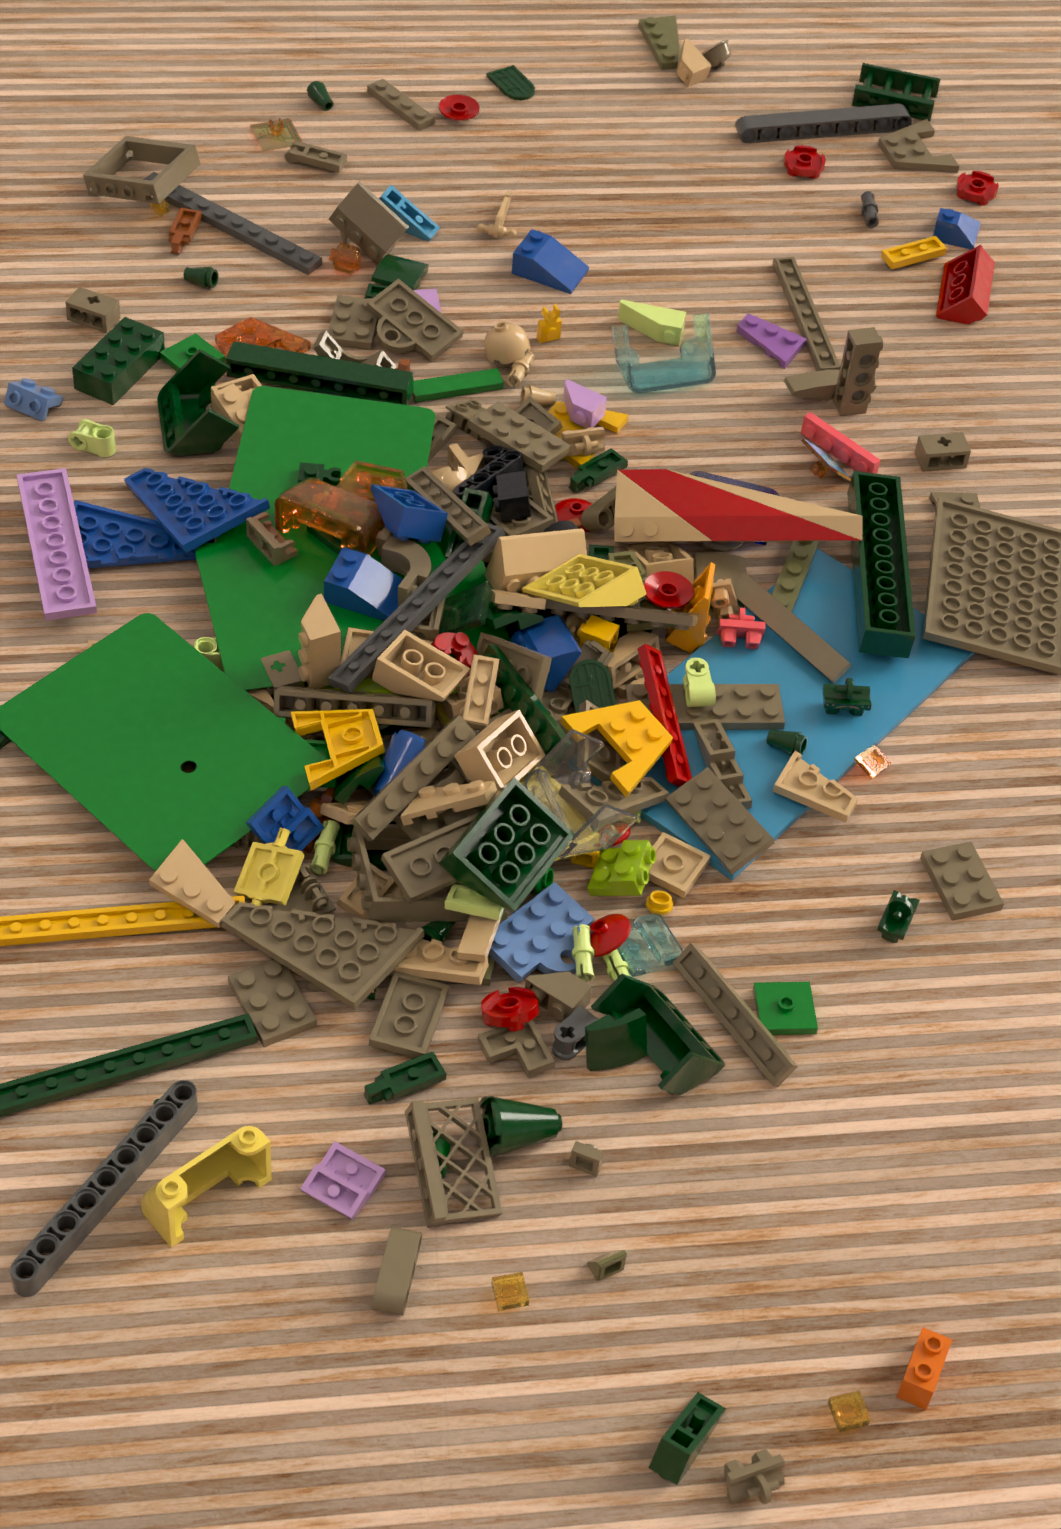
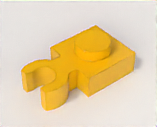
[536,304,562,344]

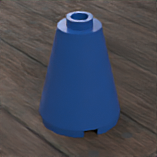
[373,730,426,796]

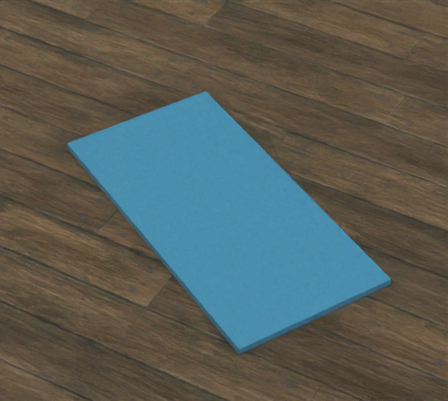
[567,548,975,881]

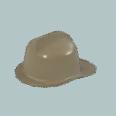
[701,40,731,67]

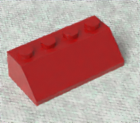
[936,245,995,325]

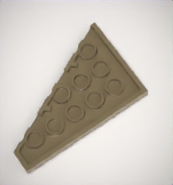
[221,902,424,1010]

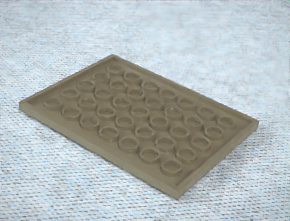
[922,497,1061,675]

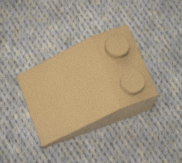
[624,543,694,584]
[372,630,471,702]

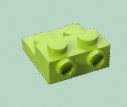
[587,840,656,896]

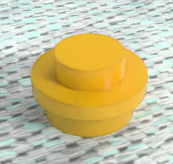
[645,891,673,916]

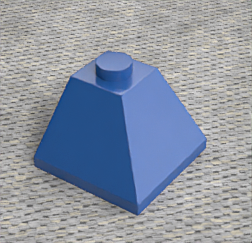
[933,208,981,249]

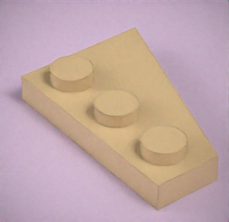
[149,839,235,928]

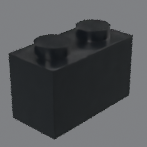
[493,471,531,521]

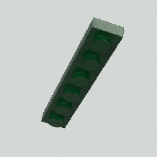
[482,644,571,763]

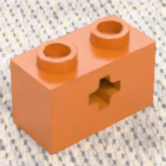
[896,1327,953,1410]

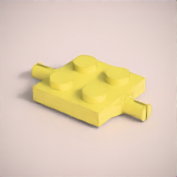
[234,828,305,906]

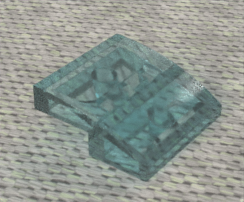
[617,914,683,977]

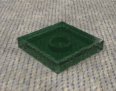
[439,582,492,635]

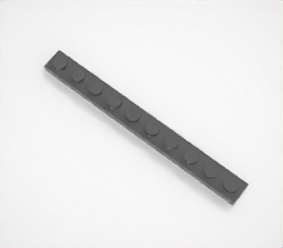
[143,172,322,275]
[328,522,505,693]

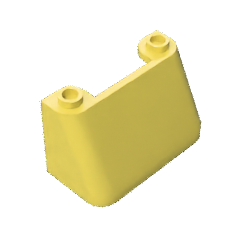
[141,1126,272,1248]

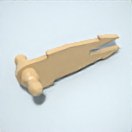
[477,191,517,238]

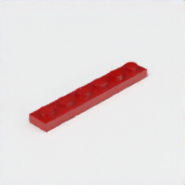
[637,644,692,787]

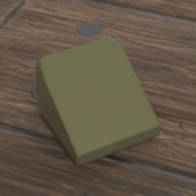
[587,1250,627,1281]

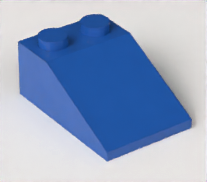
[512,229,589,294]
[371,484,448,544]
[324,547,403,621]

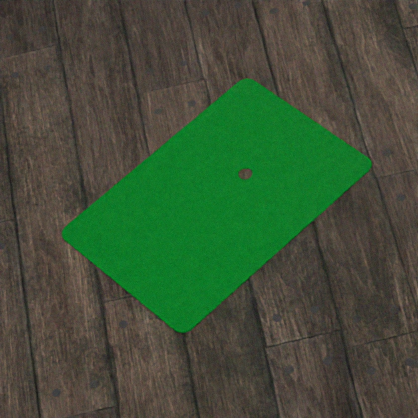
[216,386,436,542]
[195,520,510,691]
[0,613,328,872]

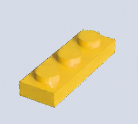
[881,236,947,269]

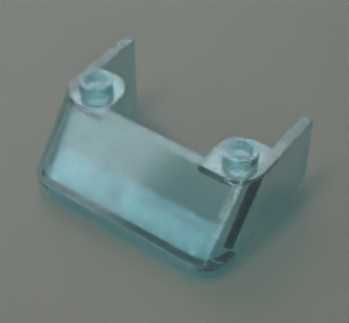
[612,313,716,393]

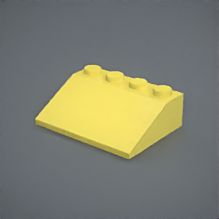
[522,554,646,607]

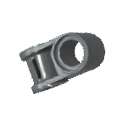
[552,1006,598,1060]

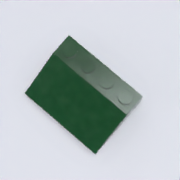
[439,777,576,913]

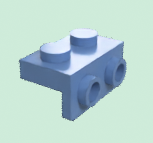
[4,378,63,421]

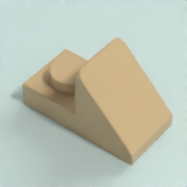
[447,443,484,476]

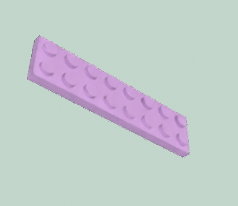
[17,468,97,621]

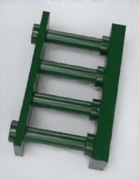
[852,63,941,122]

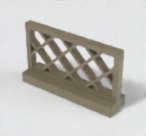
[405,1098,502,1228]

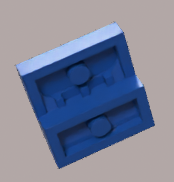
[246,786,324,851]

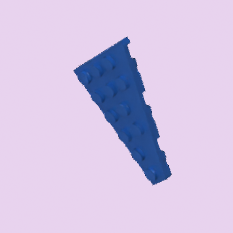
[124,468,271,553]
[74,500,214,568]

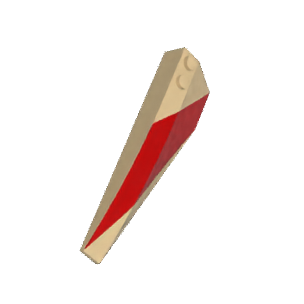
[614,469,862,543]

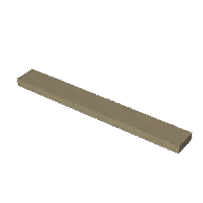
[772,257,840,371]

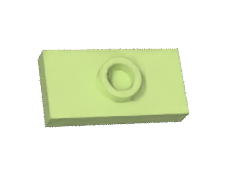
[445,884,505,921]

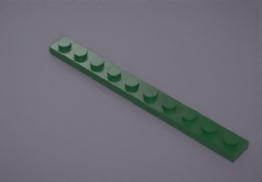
[0,1013,258,1117]

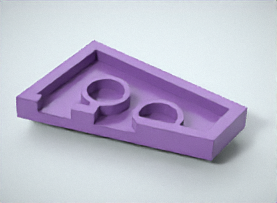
[736,313,806,369]

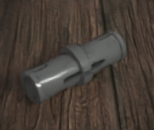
[861,191,879,228]

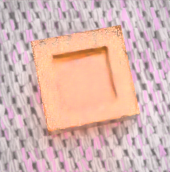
[854,744,892,779]

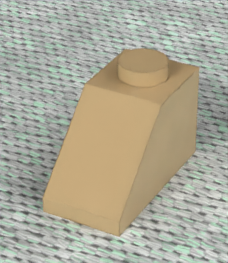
[676,38,712,87]

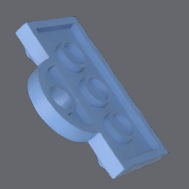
[488,882,594,983]

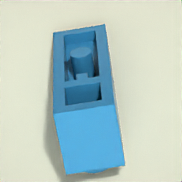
[379,185,440,241]

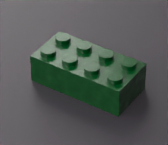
[72,317,165,406]

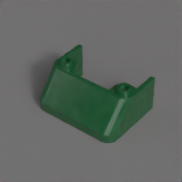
[157,349,239,456]
[590,974,725,1095]

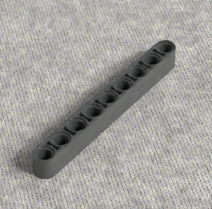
[735,104,912,143]
[10,1080,198,1297]

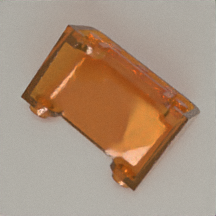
[275,478,385,556]

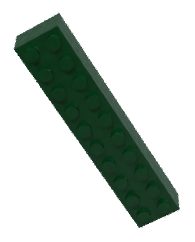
[847,471,916,658]

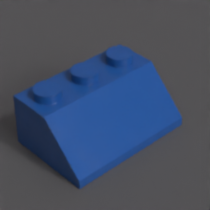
[510,615,582,693]

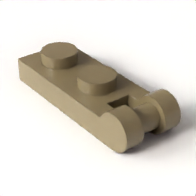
[284,141,347,173]

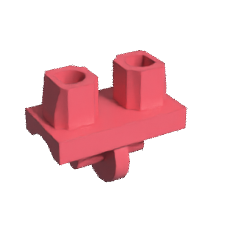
[717,607,766,649]

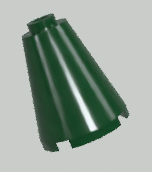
[478,1096,562,1157]

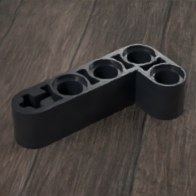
[453,446,524,500]

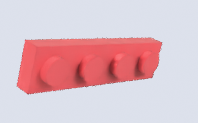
[801,412,880,474]

